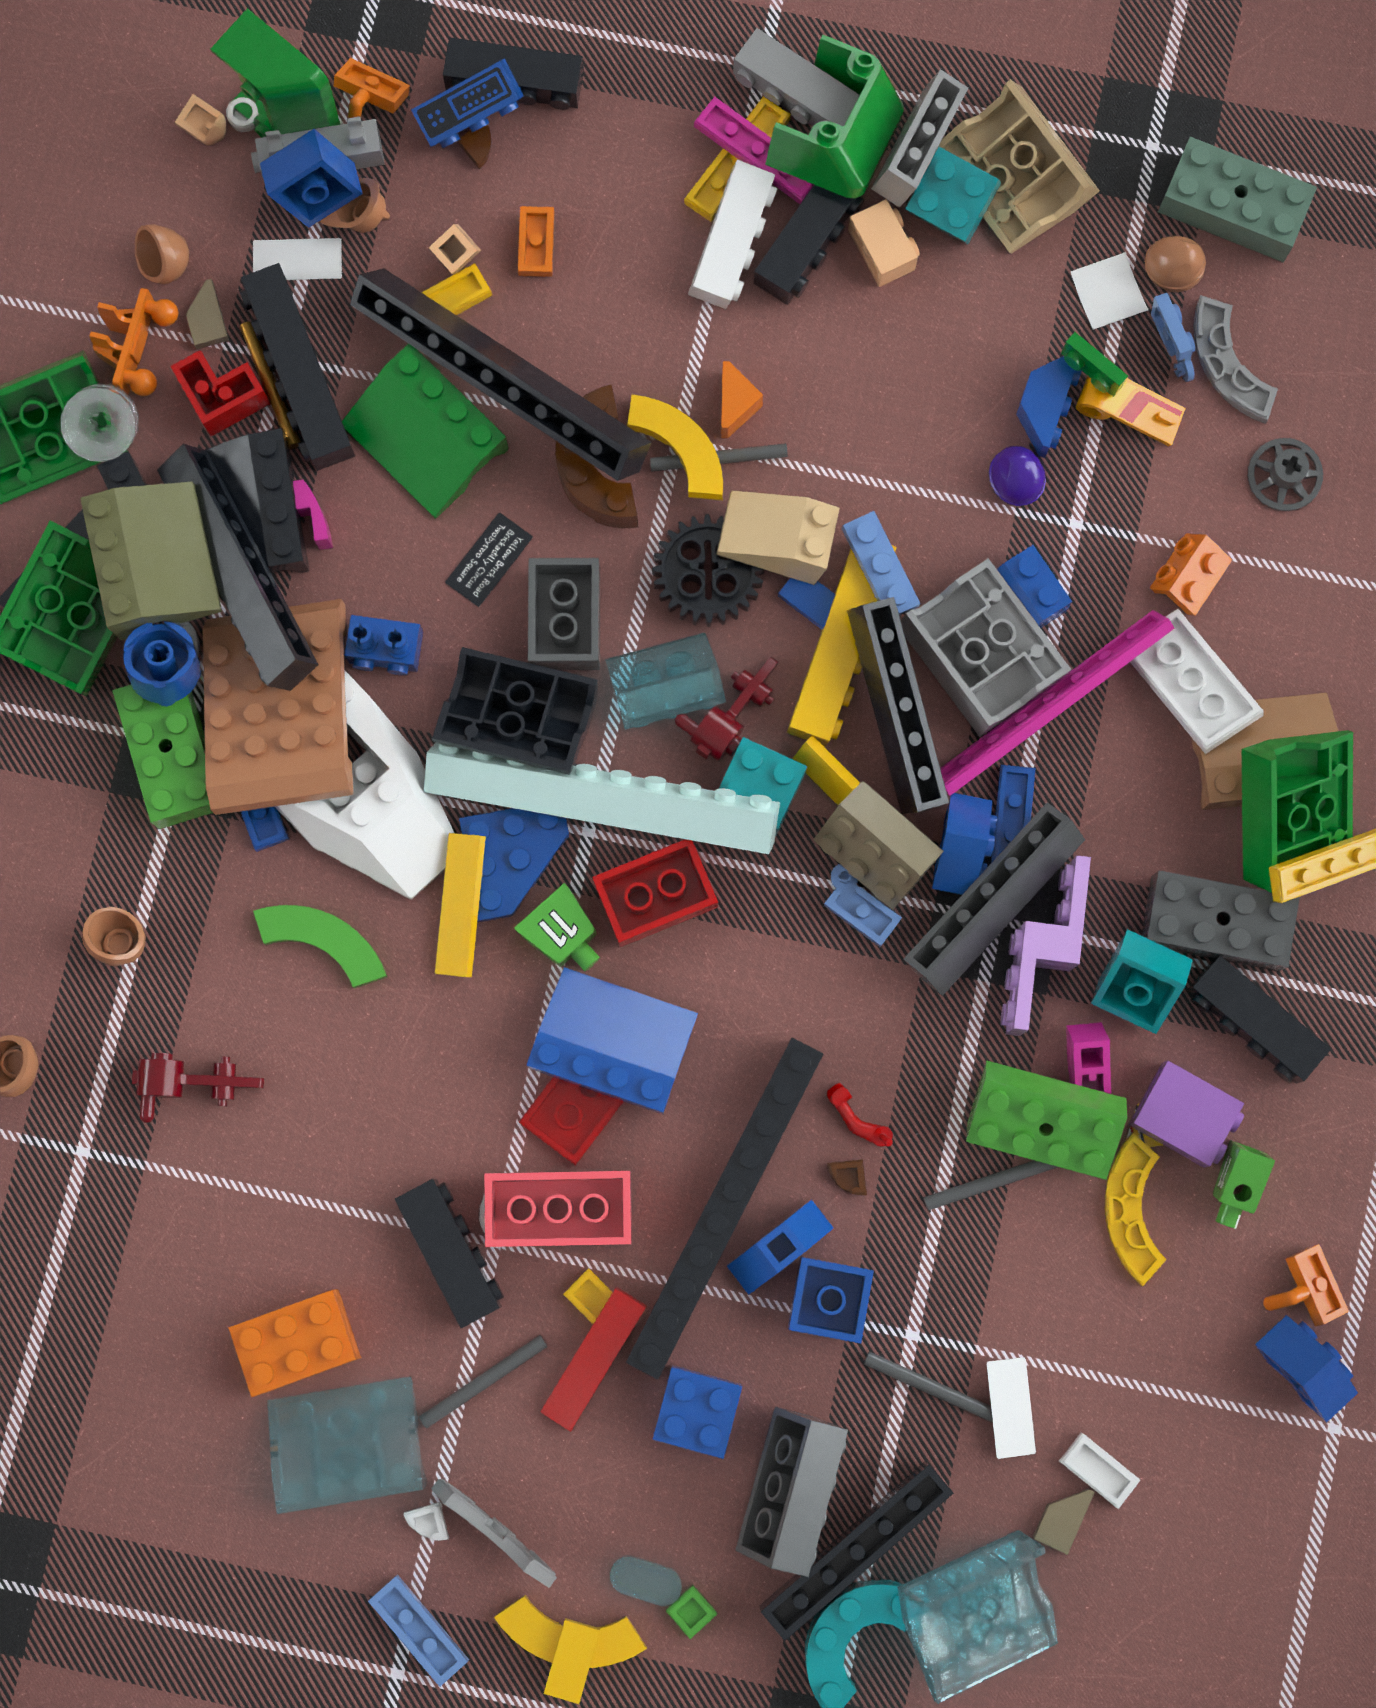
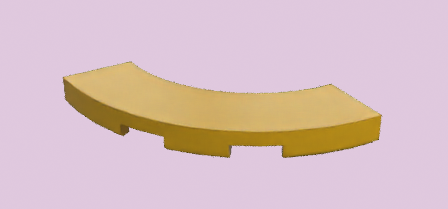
[627,395,723,500]
[1105,1133,1167,1286]
[494,1595,647,1668]

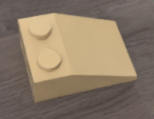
[716,491,840,585]

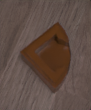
[458,124,492,169]
[827,1159,867,1196]

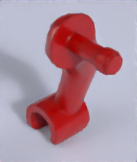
[826,1083,893,1147]

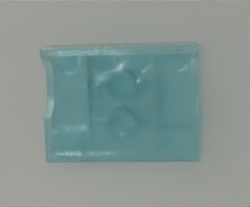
[268,1376,427,1514]
[898,1530,1058,1704]

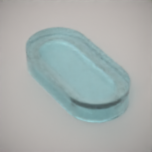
[610,1555,682,1606]

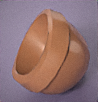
[135,224,190,285]
[1145,236,1206,292]
[82,907,146,966]
[0,1035,39,1097]

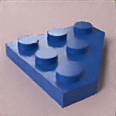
[459,808,569,923]

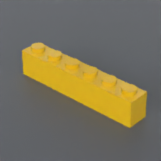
[786,545,897,747]

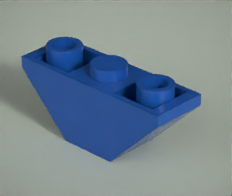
[1016,356,1082,458]
[727,1199,833,1295]

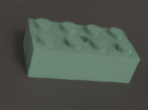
[1158,137,1317,263]

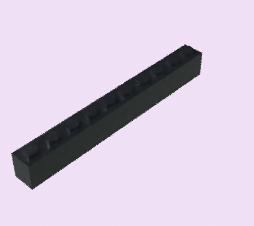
[350,268,652,481]
[626,1038,824,1380]

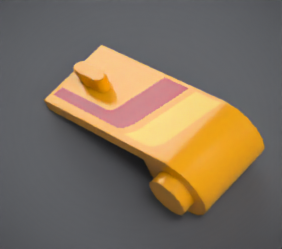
[1076,376,1186,446]

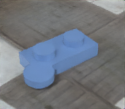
[1151,293,1195,382]
[824,864,902,947]

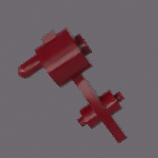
[674,657,779,762]
[132,1053,264,1123]

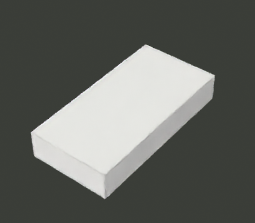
[1059,1432,1140,1509]

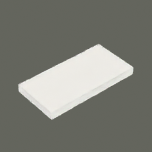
[1130,609,1264,754]

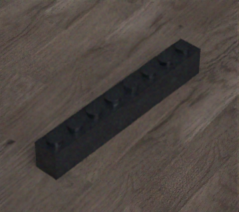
[157,443,319,691]

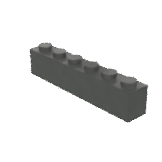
[904,802,1085,996]

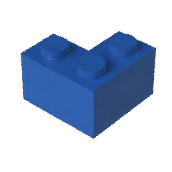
[932,793,997,895]
[1255,1315,1358,1423]

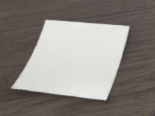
[1071,252,1148,330]

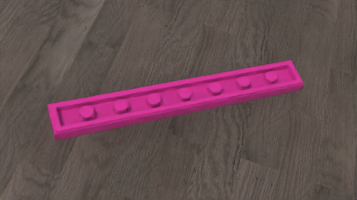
[940,610,1175,796]

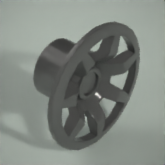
[1247,438,1323,511]

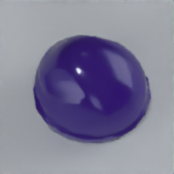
[989,446,1046,506]

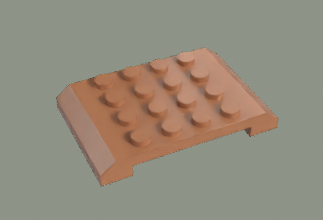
[203,599,353,815]

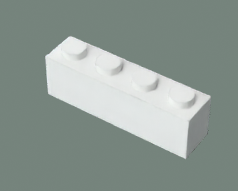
[688,159,777,309]

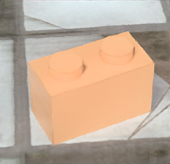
[848,199,920,287]

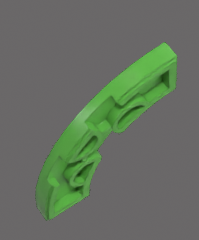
[253,905,388,989]

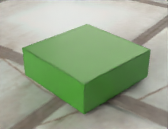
[666,1585,718,1639]

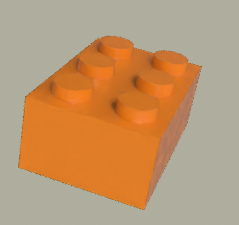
[228,1289,361,1398]

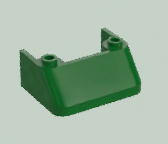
[210,8,340,138]
[765,35,904,198]

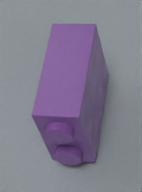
[1128,1061,1244,1168]

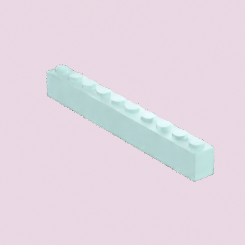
[424,742,780,854]

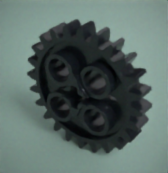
[652,514,764,627]

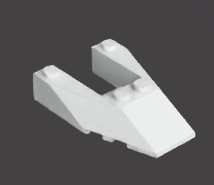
[275,670,454,900]

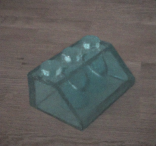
[605,633,726,729]

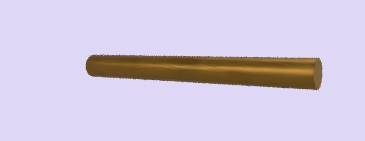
[239,321,301,449]

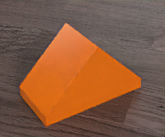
[721,361,763,438]

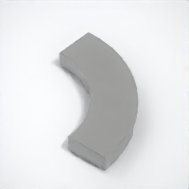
[1194,295,1278,424]
[431,1479,557,1588]

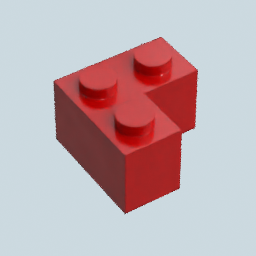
[170,350,270,437]

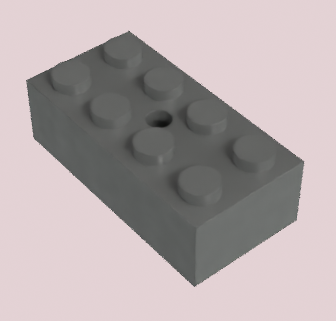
[1141,870,1300,971]
[735,1406,848,1577]

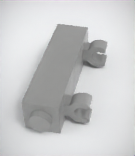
[251,117,385,180]

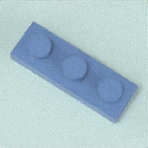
[841,511,921,616]
[368,1574,469,1687]

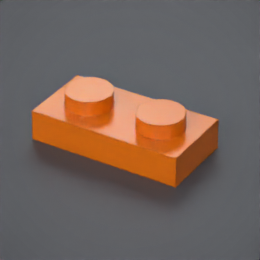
[518,206,555,277]

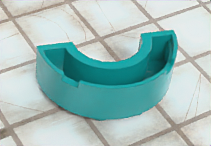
[805,1579,928,1708]

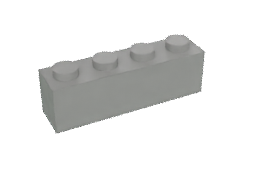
[733,28,860,126]
[871,69,968,208]

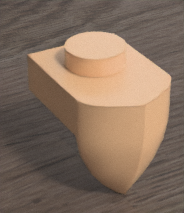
[175,94,226,145]

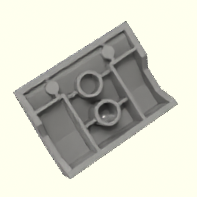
[901,558,1072,737]

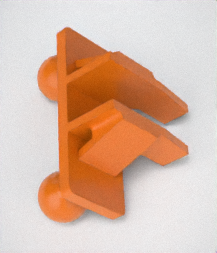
[89,288,178,397]

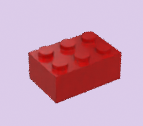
[592,839,718,947]

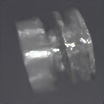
[61,384,139,462]

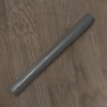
[650,443,788,472]
[923,1160,1058,1211]
[419,1335,548,1429]
[863,1351,993,1423]

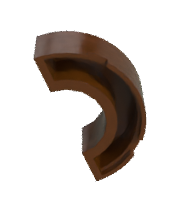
[555,384,638,528]

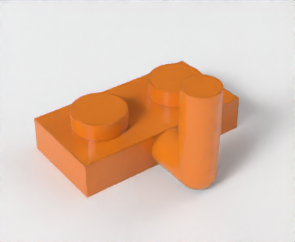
[333,58,410,118]
[1263,1244,1349,1327]

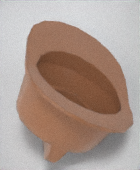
[320,178,390,233]

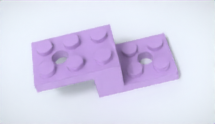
[1001,856,1091,1036]

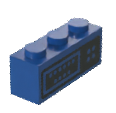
[411,58,524,148]

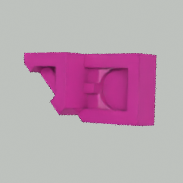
[293,480,333,550]

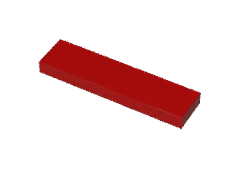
[540,1287,647,1432]

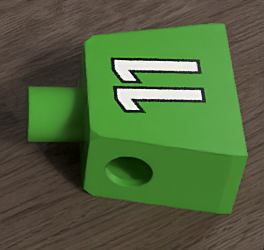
[514,883,600,972]
[1213,1140,1275,1229]

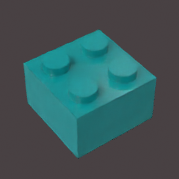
[906,147,1001,245]
[719,737,807,836]
[1091,929,1193,1034]

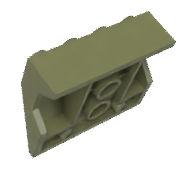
[80,482,222,641]

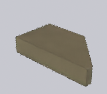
[186,279,229,349]
[1033,1489,1095,1555]

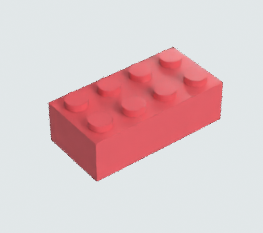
[484,1171,632,1247]

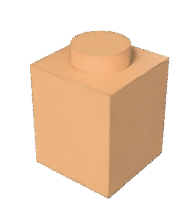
[429,224,481,274]

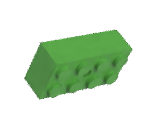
[112,685,213,829]
[966,1061,1127,1180]

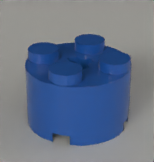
[123,621,201,707]

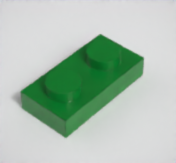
[1061,332,1128,397]

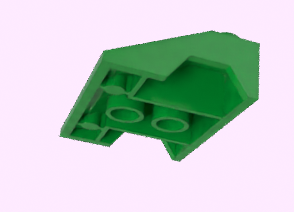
[342,344,509,519]
[0,350,127,504]
[0,520,117,697]
[1241,730,1353,893]

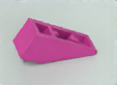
[1066,1022,1111,1094]

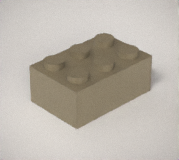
[813,781,943,910]

